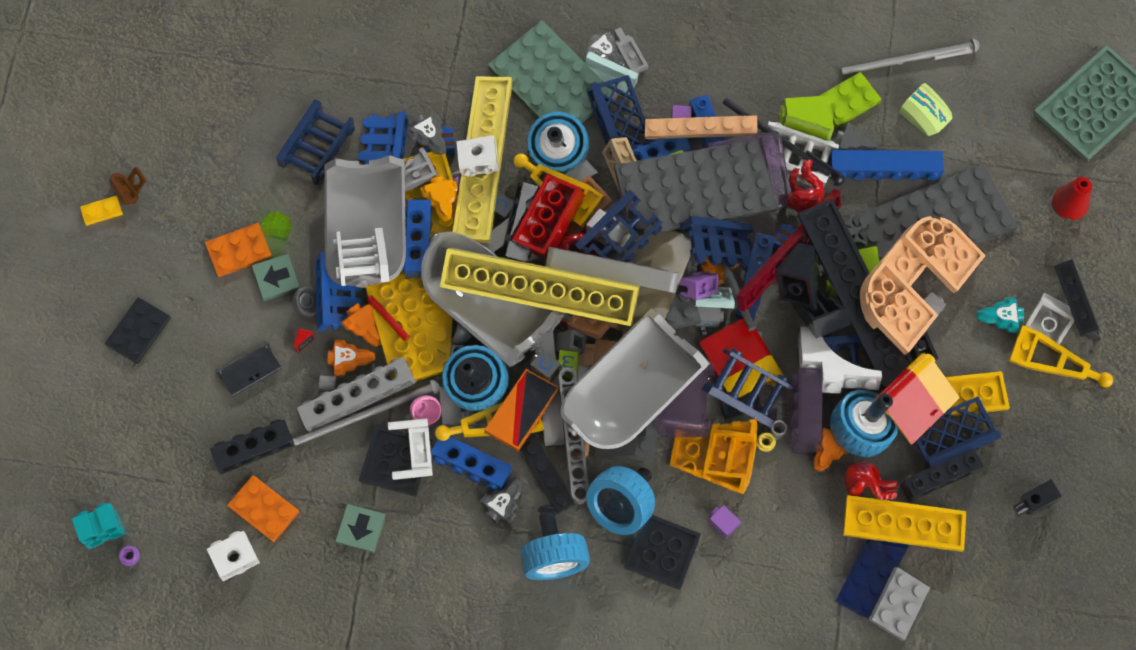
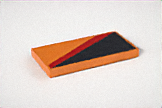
[484,369,560,451]

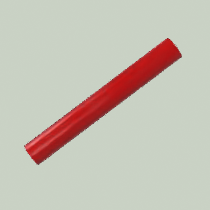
[367,295,410,342]

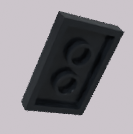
[104,297,171,365]

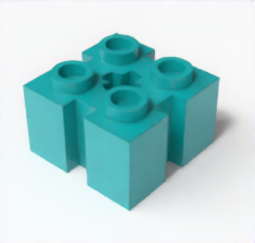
[72,503,127,550]

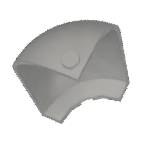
[325,155,406,288]
[421,232,566,367]
[561,309,710,449]

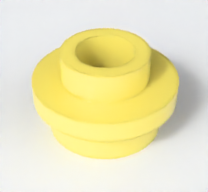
[757,432,776,452]

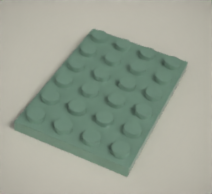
[488,20,615,123]
[1032,45,1136,163]

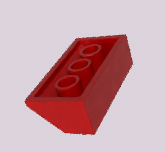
[512,174,585,259]

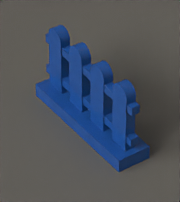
[358,112,409,165]
[315,252,364,331]

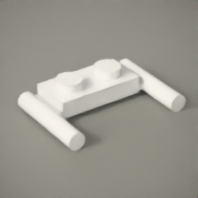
[388,419,433,480]

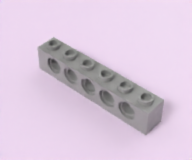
[297,357,416,432]

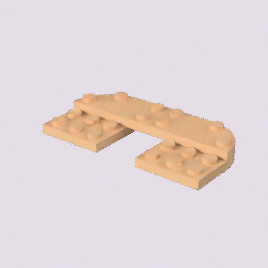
[860,216,985,355]

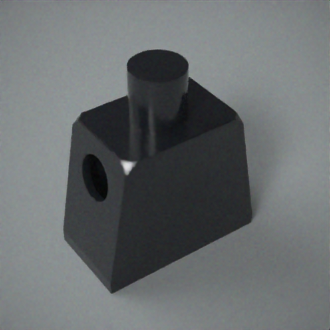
[1013,479,1062,516]

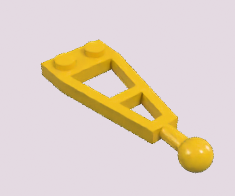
[514,153,605,228]
[1008,325,1113,388]
[435,402,544,441]

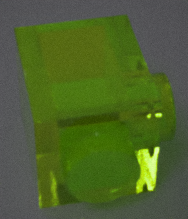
[261,212,292,241]

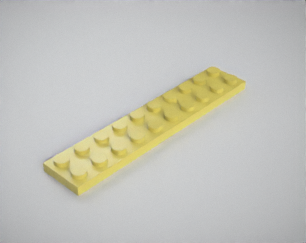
[453,76,513,243]

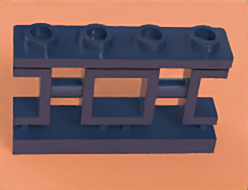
[575,190,664,263]

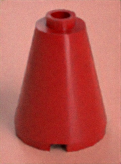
[1052,177,1092,220]

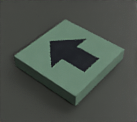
[252,254,300,301]
[335,504,386,553]

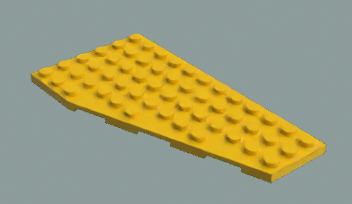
[366,151,458,381]

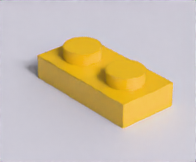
[80,195,123,226]

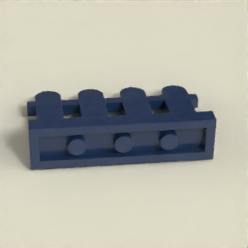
[680,216,753,269]

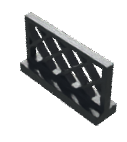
[1054,259,1102,341]

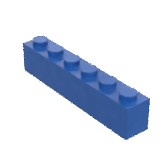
[829,150,944,181]

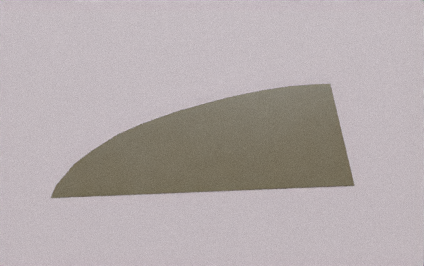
[621,231,692,370]

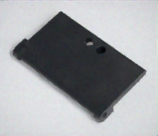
[216,341,282,397]

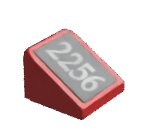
[293,329,315,353]

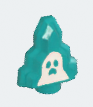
[976,297,1024,334]

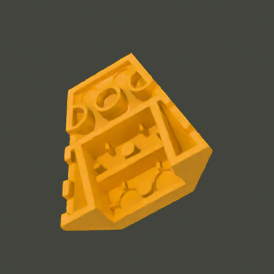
[670,419,757,495]

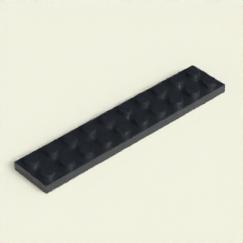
[797,198,913,387]

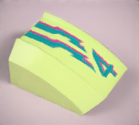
[899,83,952,136]

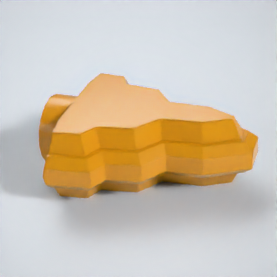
[420,176,458,222]

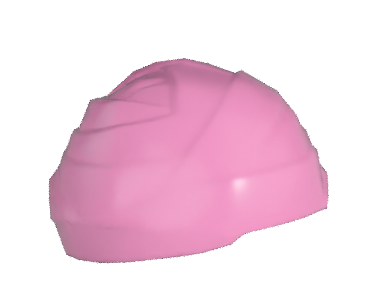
[410,395,441,426]

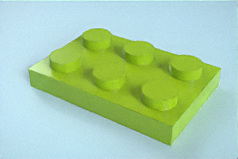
[820,72,882,128]

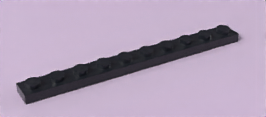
[469,340,575,515]

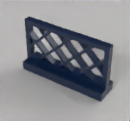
[586,75,653,157]
[915,396,1001,469]

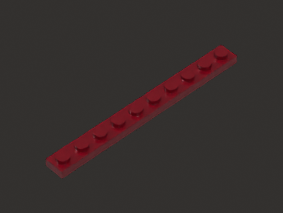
[736,189,842,312]

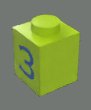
[558,350,579,382]

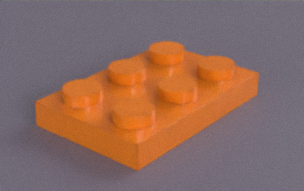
[205,222,272,277]
[227,475,299,543]

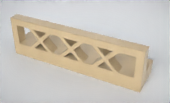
[602,137,637,193]

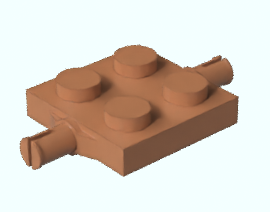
[567,314,622,340]

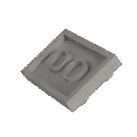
[869,567,930,641]

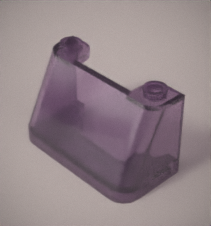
[654,359,714,437]

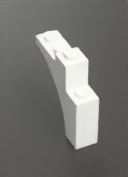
[798,327,882,393]

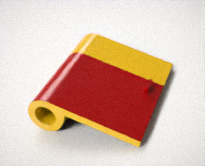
[699,318,784,398]
[873,353,959,445]

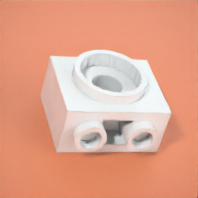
[456,136,499,177]
[207,531,260,581]

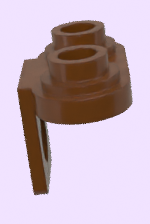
[109,167,146,205]

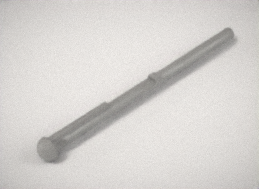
[840,39,980,75]
[293,380,439,446]

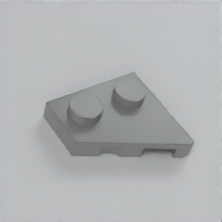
[404,147,437,191]

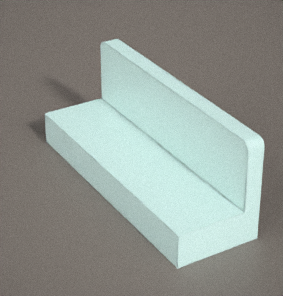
[586,52,638,99]

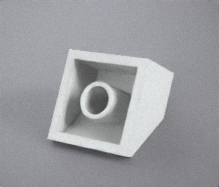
[1025,293,1074,345]

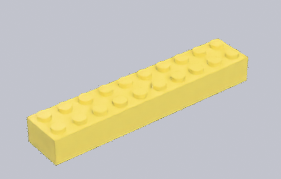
[440,248,640,326]

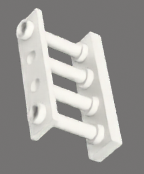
[763,121,839,188]
[333,228,389,286]

